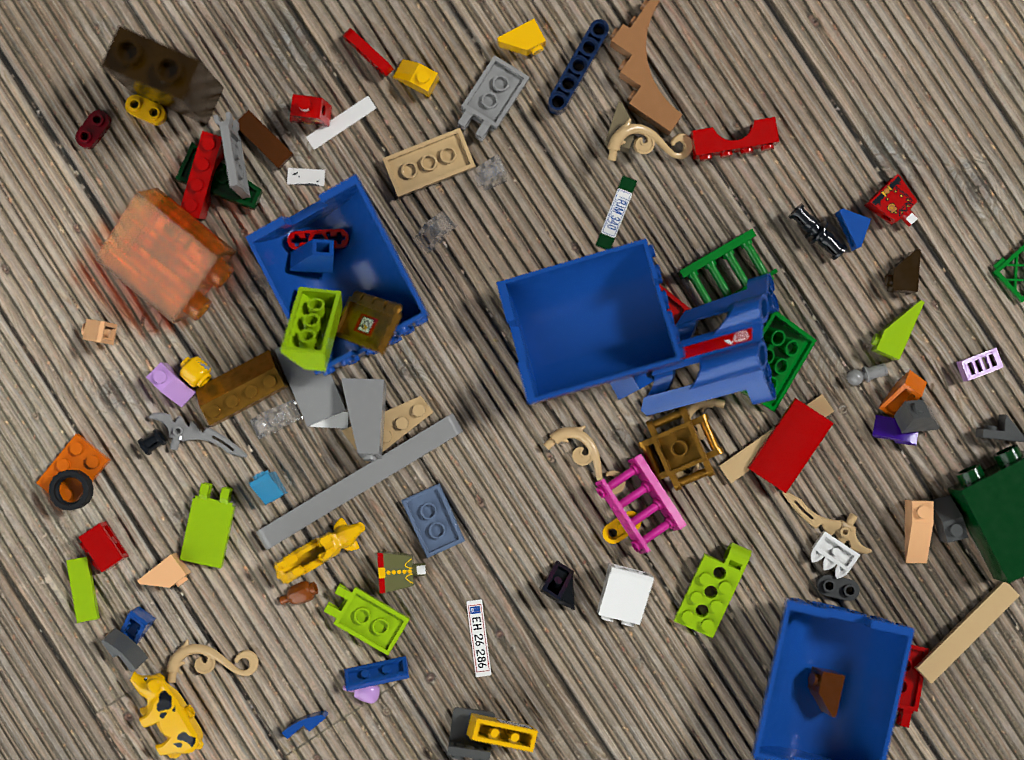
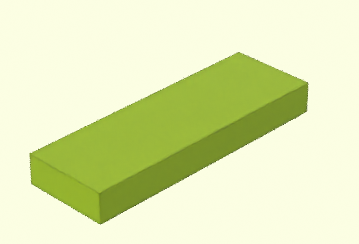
[66,556,100,623]

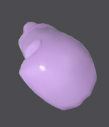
[343,685,380,704]

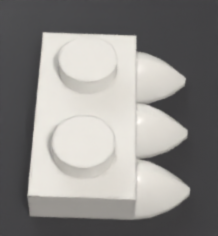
[811,530,860,579]

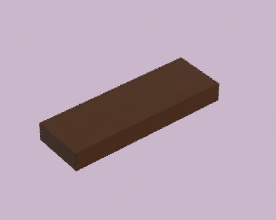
[238,110,294,169]

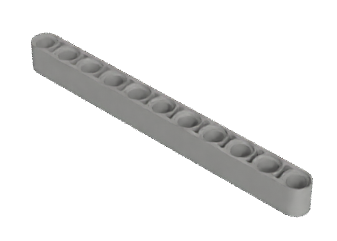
[256,413,463,550]

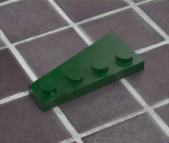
[175,142,263,211]

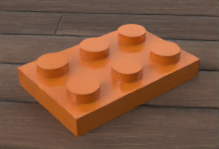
[36,434,111,503]

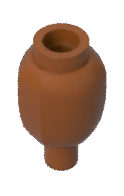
[279,581,318,605]

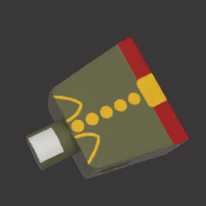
[377,551,426,593]

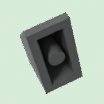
[894,400,940,433]
[929,495,969,543]

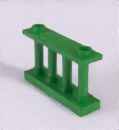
[677,229,778,304]

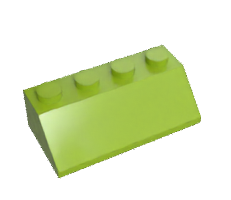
[280,287,343,372]

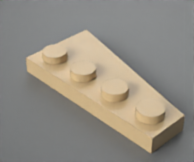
[342,396,434,464]

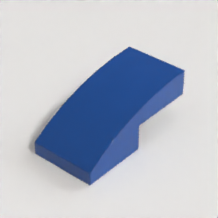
[282,710,328,739]

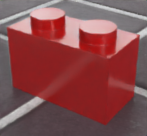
[79,521,129,572]

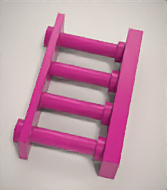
[595,454,687,554]

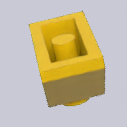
[497,19,546,56]
[393,59,439,98]

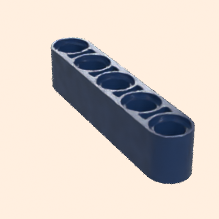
[548,19,609,115]

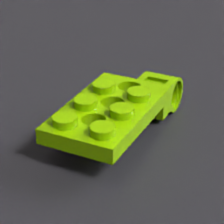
[674,542,751,638]

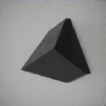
[539,561,575,610]

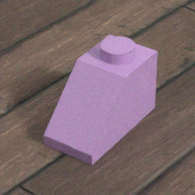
[146,362,196,407]

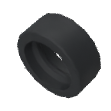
[49,470,94,511]

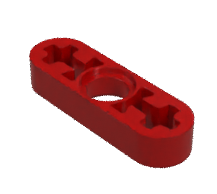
[342,28,394,77]
[287,229,350,250]

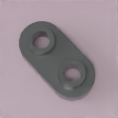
[816,574,860,601]

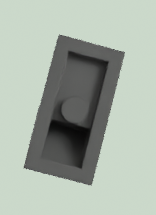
[975,414,1024,442]

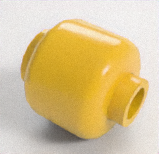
[179,356,212,387]

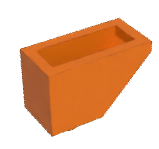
[879,370,927,418]

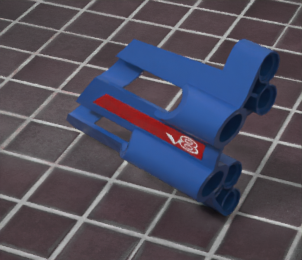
[641,273,779,416]

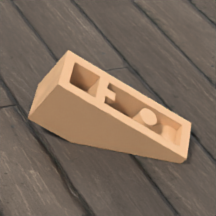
[905,500,934,563]

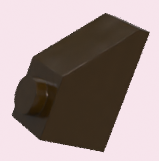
[884,249,921,294]

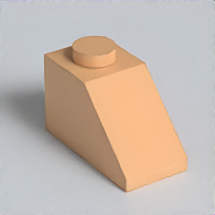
[81,319,117,345]
[137,553,191,588]

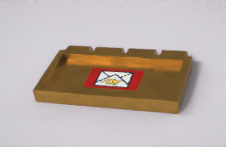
[336,291,402,355]

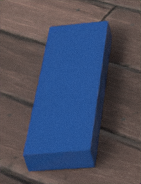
[344,656,410,691]

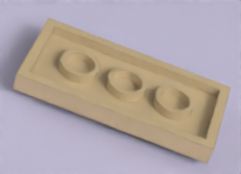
[382,128,476,198]

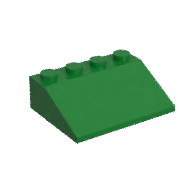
[739,312,817,412]

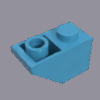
[249,470,287,505]

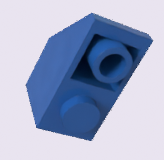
[290,239,334,273]

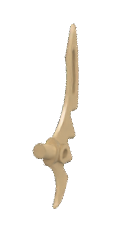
[782,492,872,554]

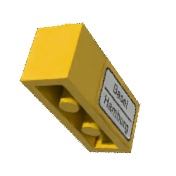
[466,713,538,752]

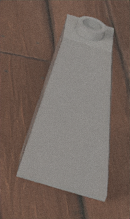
[342,378,387,462]

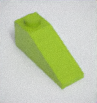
[871,300,925,361]

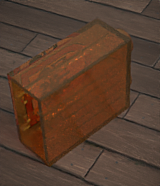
[94,188,236,324]

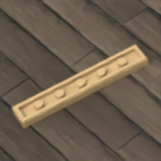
[718,394,834,483]
[915,581,1020,684]

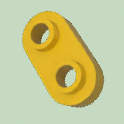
[125,95,167,125]
[602,510,641,544]

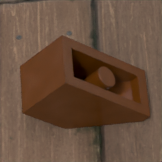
[808,666,845,718]

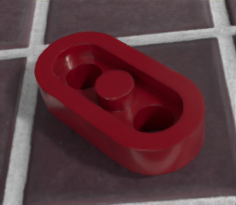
[75,110,111,149]

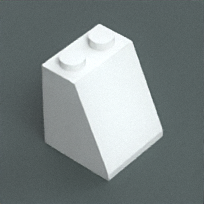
[597,563,654,627]

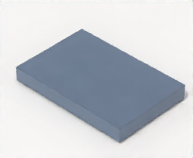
[401,483,465,558]

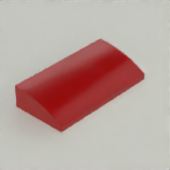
[747,398,834,493]

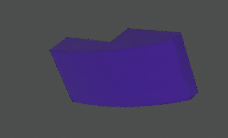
[872,415,919,446]

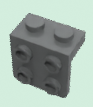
[447,707,495,760]

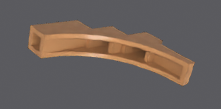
[609,0,683,136]

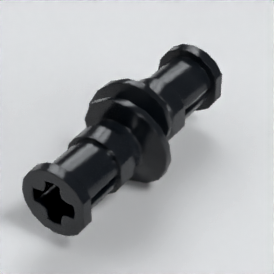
[789,203,847,260]

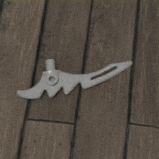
[149,412,247,458]

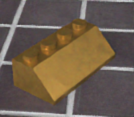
[195,350,289,426]

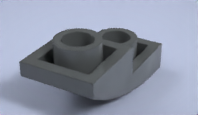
[101,628,148,672]

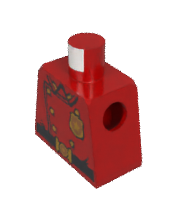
[290,94,332,127]
[864,174,918,227]

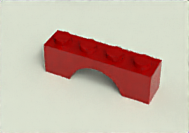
[689,117,780,161]
[179,131,224,219]

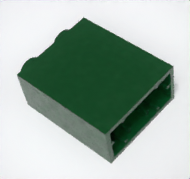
[947,445,1024,584]

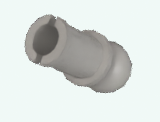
[847,363,888,386]

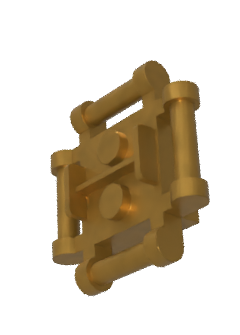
[637,406,724,491]

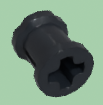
[138,428,167,456]

